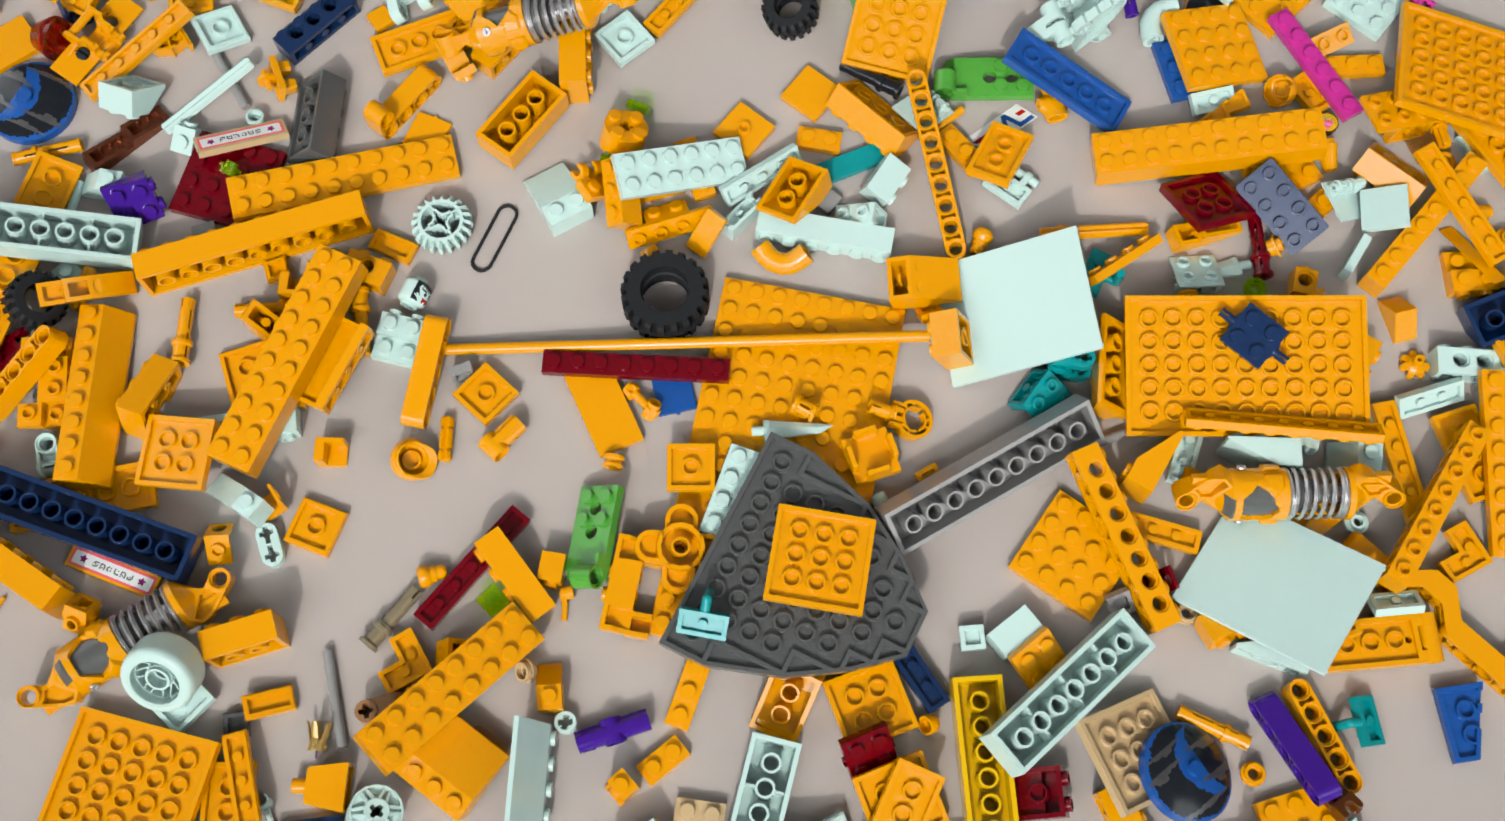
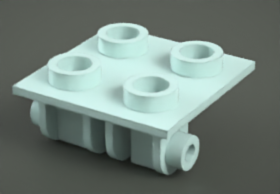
[892,81,954,130]
[1320,176,1367,222]
[1169,255,1225,294]

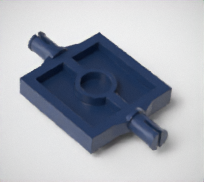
[1218,302,1290,370]

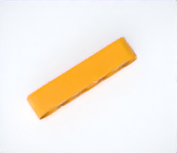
[400,314,451,429]
[0,325,68,422]
[1281,678,1363,794]

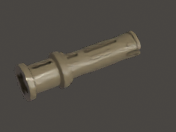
[359,584,423,653]

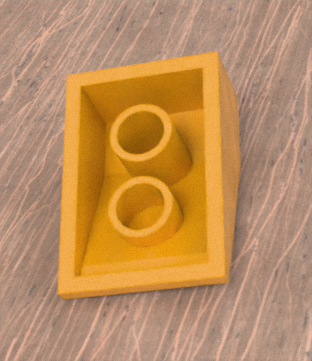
[755,156,833,224]
[1117,430,1185,504]
[749,675,826,742]

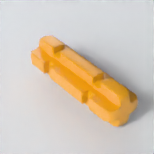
[438,416,454,462]

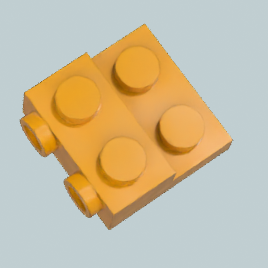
[1439,252,1500,300]

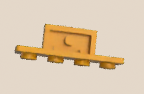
[625,199,712,250]

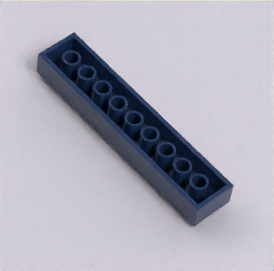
[0,465,205,585]

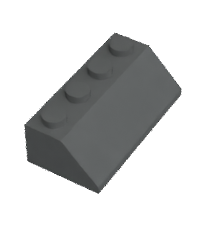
[286,69,346,164]

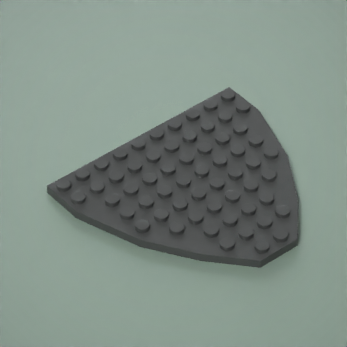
[659,432,928,679]

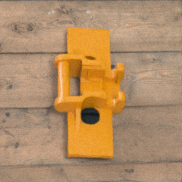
[50,0,144,87]

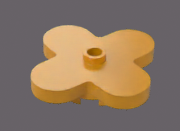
[634,504,716,594]

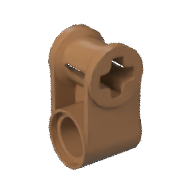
[354,692,402,726]

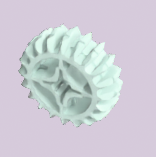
[411,194,473,255]

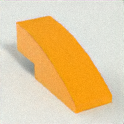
[1165,222,1243,254]

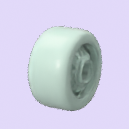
[120,632,205,712]

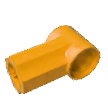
[478,414,527,462]

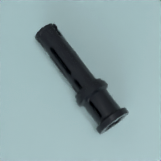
[839,63,905,100]

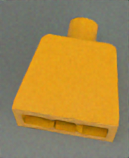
[291,762,354,814]

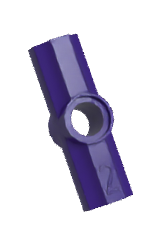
[574,709,652,754]

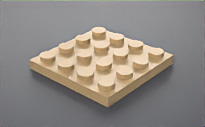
[1075,688,1171,819]

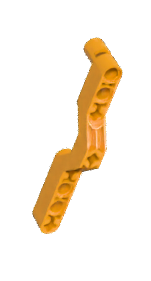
[1342,531,1505,698]

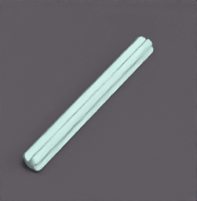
[161,57,254,135]

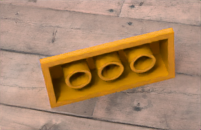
[825,79,919,157]
[1090,313,1126,420]

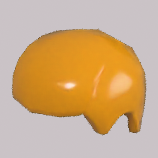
[1262,74,1297,108]

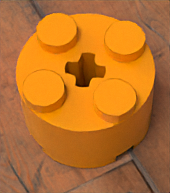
[599,109,649,156]

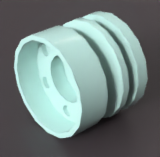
[344,784,404,821]

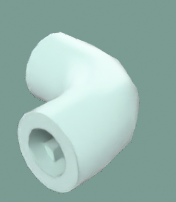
[1139,0,1180,47]

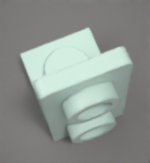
[834,202,888,227]

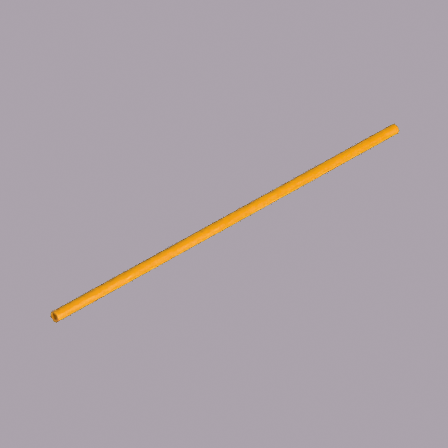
[445,330,930,355]

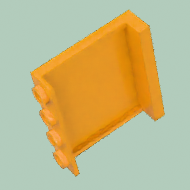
[248,300,375,415]

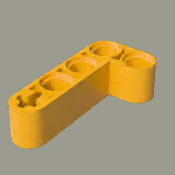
[363,64,442,140]

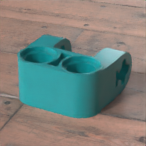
[1047,351,1096,383]

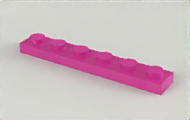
[1267,8,1364,123]

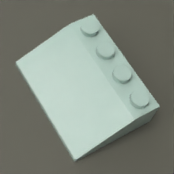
[504,715,557,821]

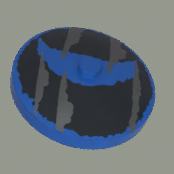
[0,62,78,145]
[1138,722,1232,821]

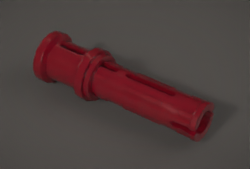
[1247,213,1274,281]

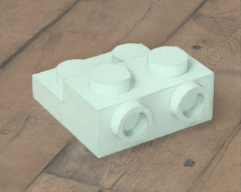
[370,309,424,369]

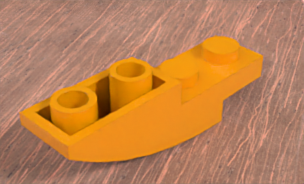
[35,271,137,308]

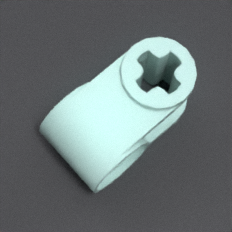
[34,433,59,480]

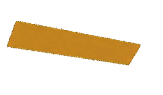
[1439,226,1505,284]

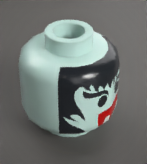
[397,276,432,311]

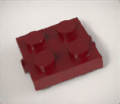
[838,720,897,778]

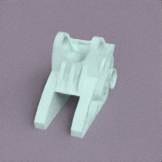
[1027,0,1127,52]

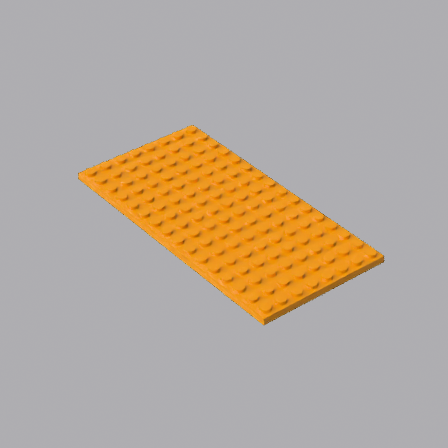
[648,277,906,637]

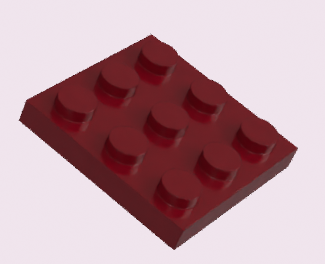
[1159,172,1256,233]

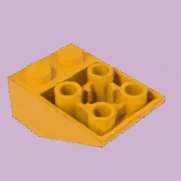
[886,255,962,310]

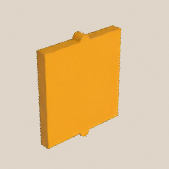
[402,111,452,144]

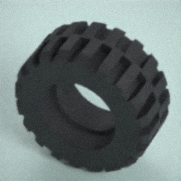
[621,250,710,338]

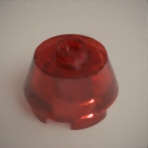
[30,16,73,61]

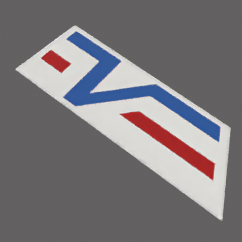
[967,104,1038,147]

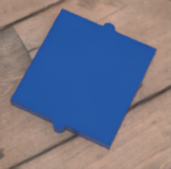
[651,380,697,417]

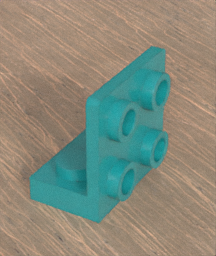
[1007,369,1073,418]

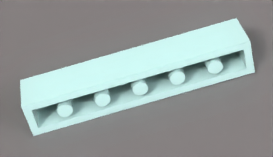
[755,211,895,263]

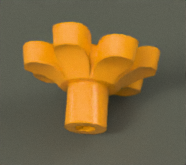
[1399,350,1430,380]

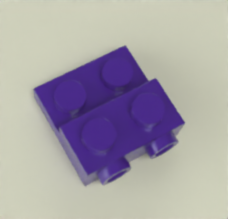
[100,170,167,224]

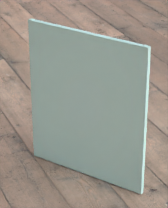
[939,225,1104,388]
[1171,517,1386,676]

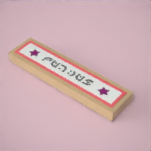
[193,118,289,158]

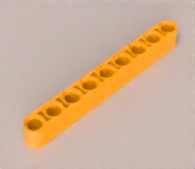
[906,69,966,260]

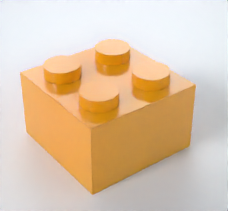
[927,308,974,370]

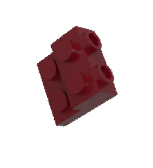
[1014,765,1074,821]

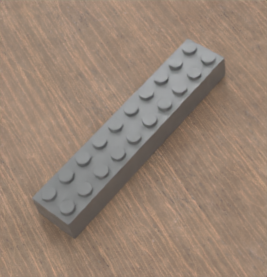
[874,394,1105,556]

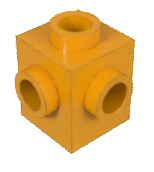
[62,592,101,635]

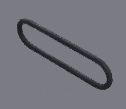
[471,204,518,273]

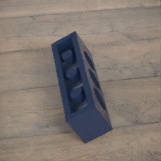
[272,0,361,66]

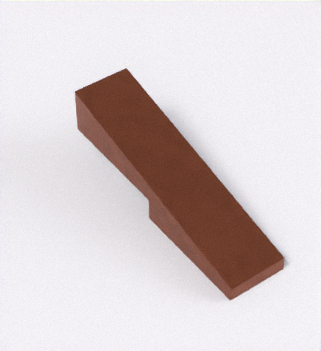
[82,105,170,172]

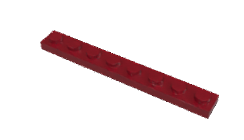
[541,350,730,384]

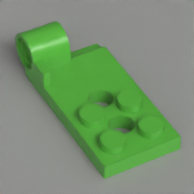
[934,57,1034,101]
[565,485,624,589]

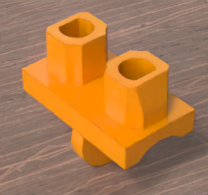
[257,55,297,102]

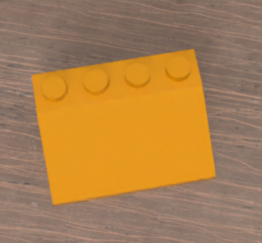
[393,715,510,821]

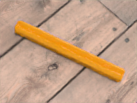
[1039,222,1149,239]

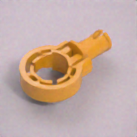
[866,399,933,441]

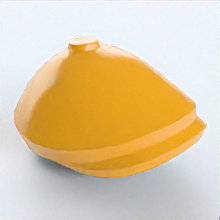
[390,438,438,481]

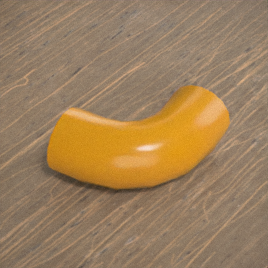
[751,239,814,275]

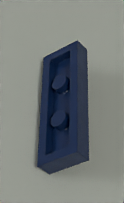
[893,645,950,714]

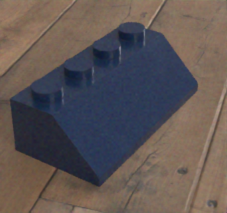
[1456,290,1505,349]

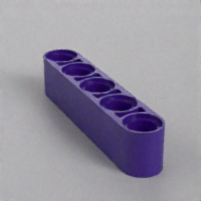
[1248,691,1342,807]

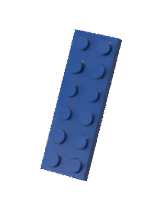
[1001,28,1132,132]

